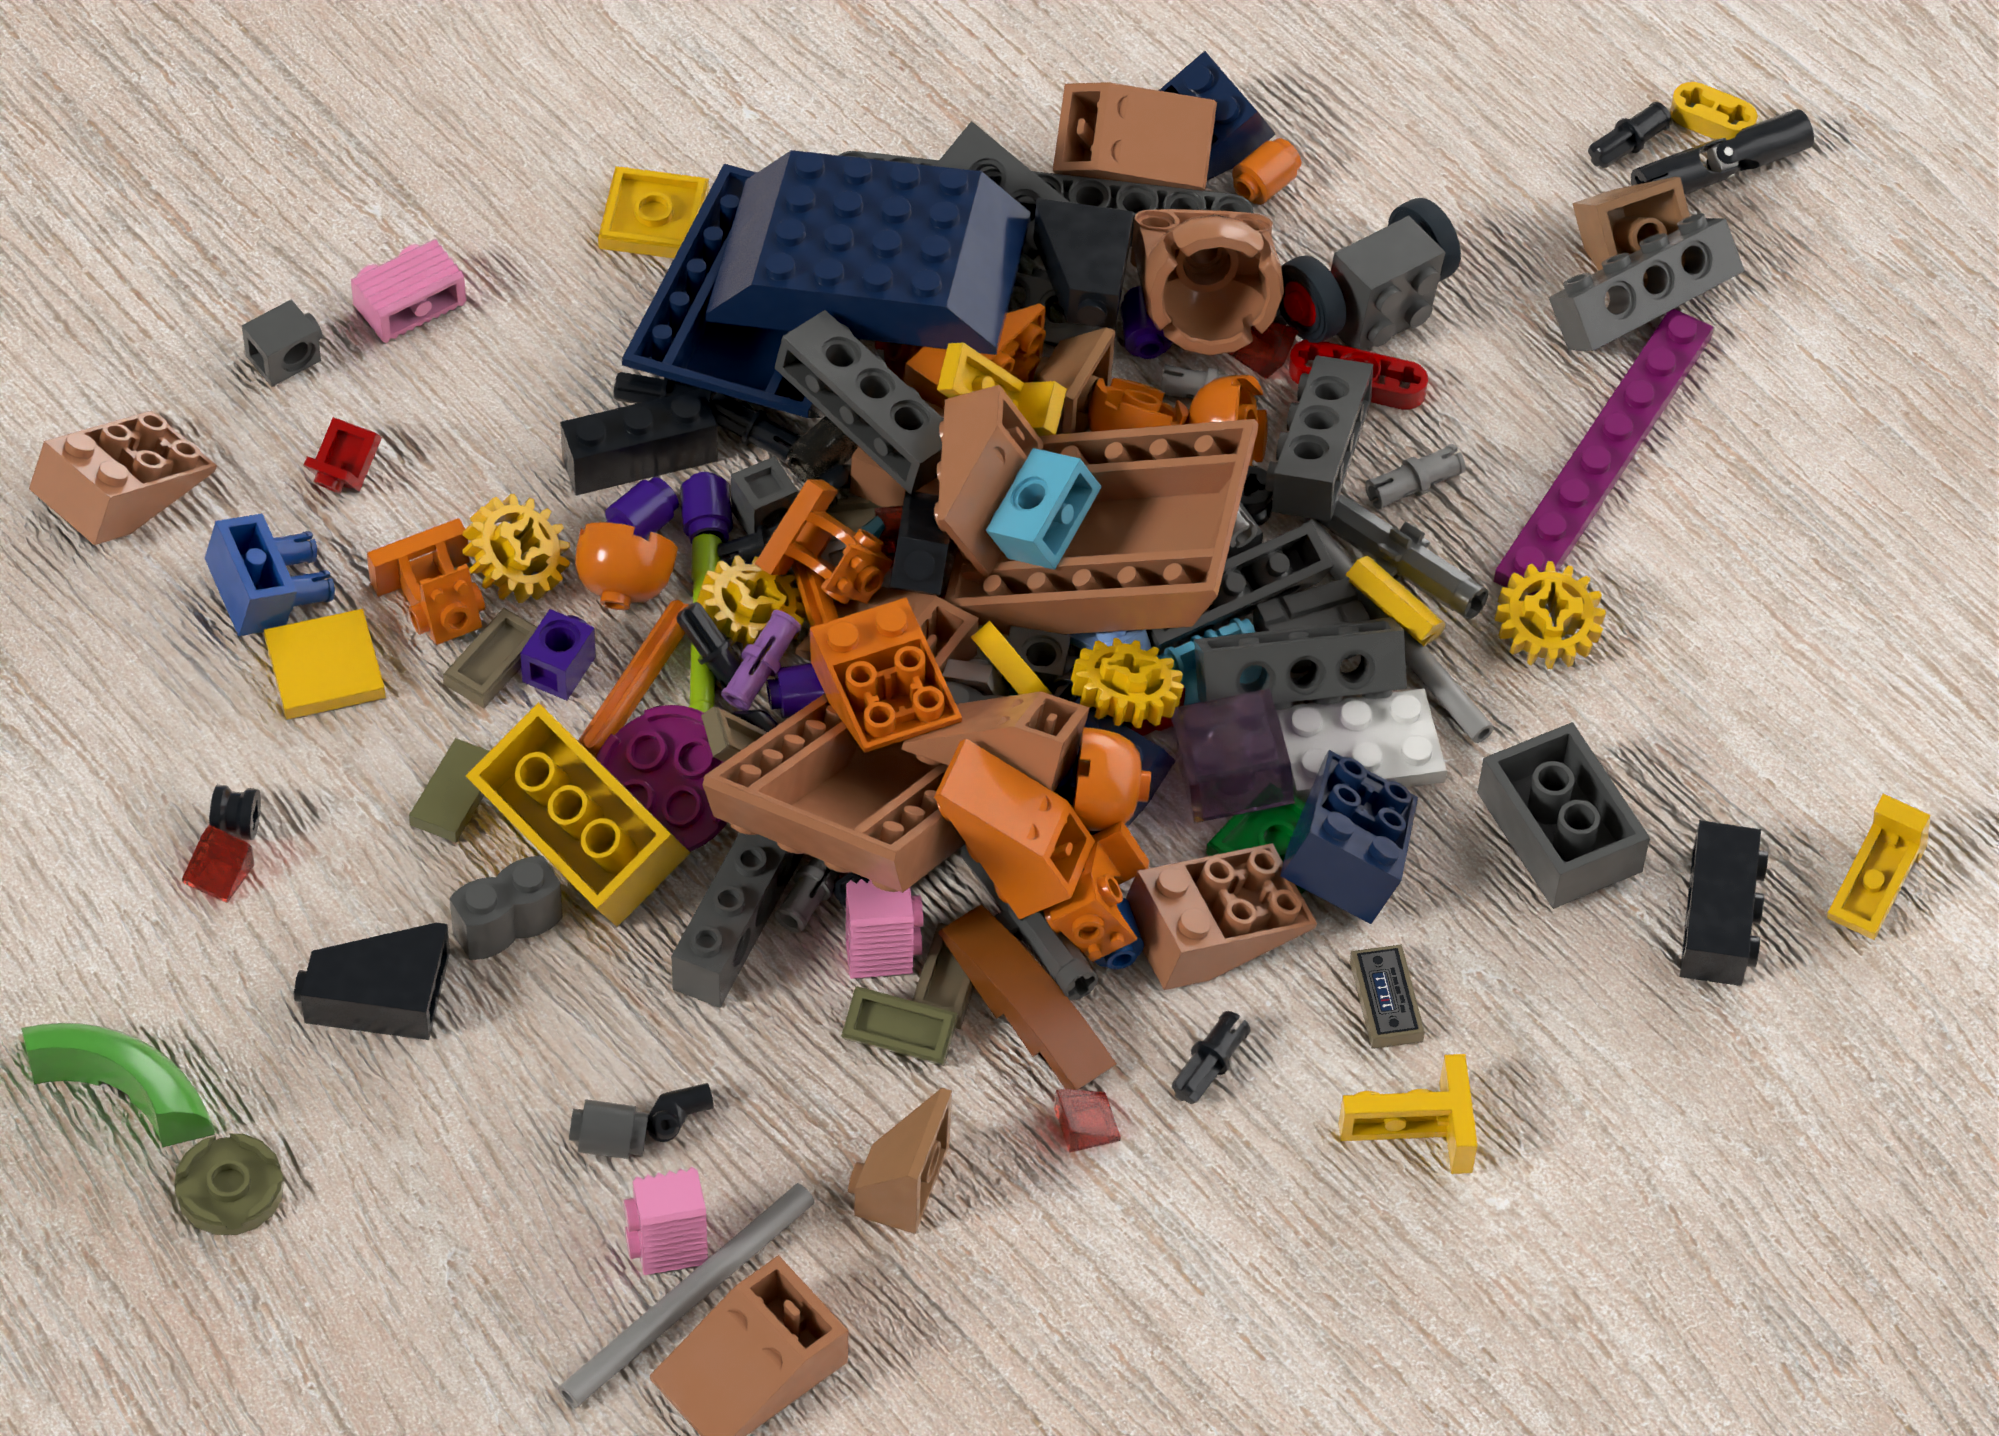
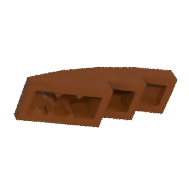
[938,904,1117,1096]

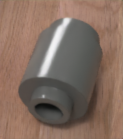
[569,1099,649,1159]

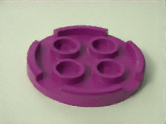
[596,705,728,852]

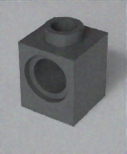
[242,299,323,387]
[731,456,798,535]
[1002,626,1078,695]

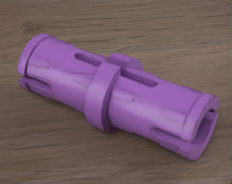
[721,610,801,711]

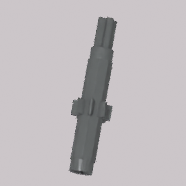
[1316,494,1488,619]
[959,844,1098,1000]

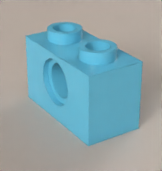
[986,448,1102,570]

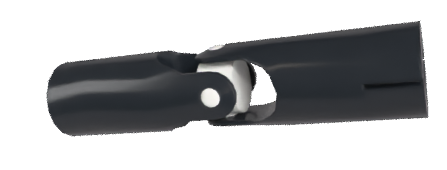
[1631,109,1814,195]

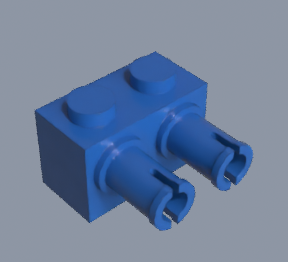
[205,513,335,637]

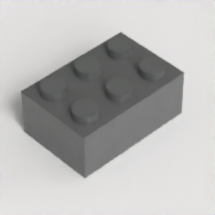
[1477,722,1650,909]

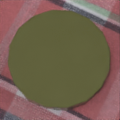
[175,1133,284,1235]

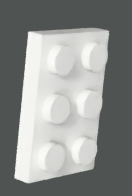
[1275,688,1447,801]

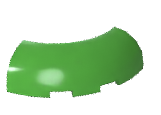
[21,1023,215,1148]

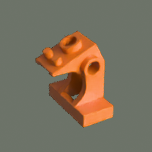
[755,479,893,604]
[367,518,485,645]
[1043,821,1149,962]

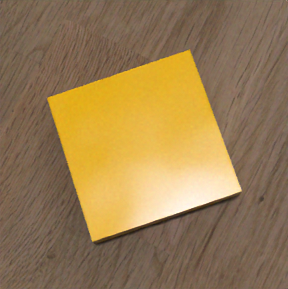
[598,166,709,259]
[264,608,386,720]

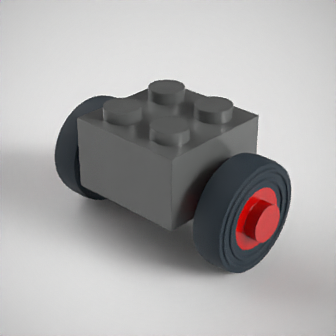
[1279,198,1461,351]

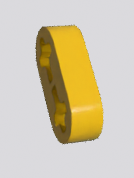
[1670,82,1758,140]
[971,621,1052,695]

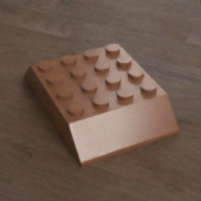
[944,419,1259,636]
[703,694,965,893]

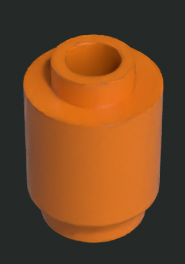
[1232,138,1302,205]

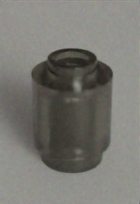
[787,416,858,483]

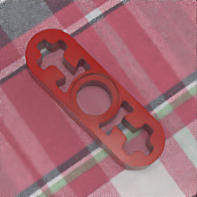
[1289,339,1428,410]

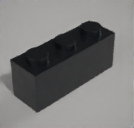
[560,388,718,496]
[1679,820,1768,986]

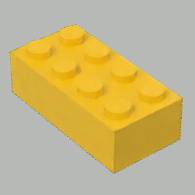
[466,702,690,927]

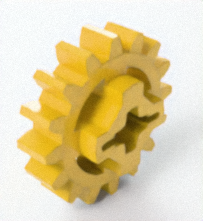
[462,494,570,603]
[697,556,806,654]
[1494,561,1606,669]
[1071,638,1184,728]

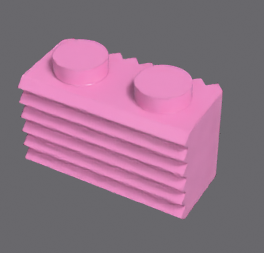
[351,239,466,343]
[845,879,923,979]
[623,1167,708,1275]

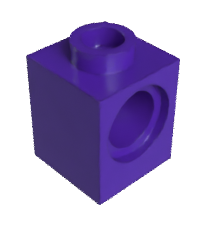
[520,609,596,701]

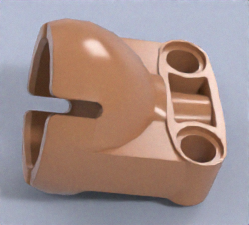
[1130,209,1284,355]

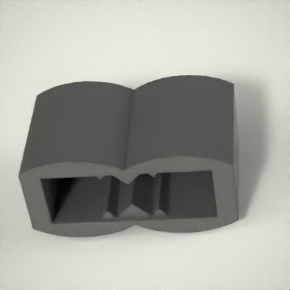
[449,856,563,960]

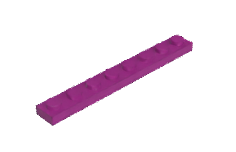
[1493,309,1714,595]

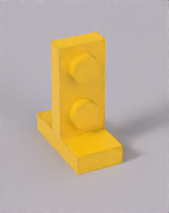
[937,343,1067,436]
[1827,793,1931,940]
[1338,1054,1478,1174]

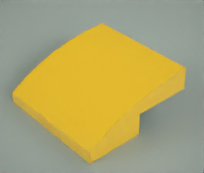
[1345,556,1446,647]

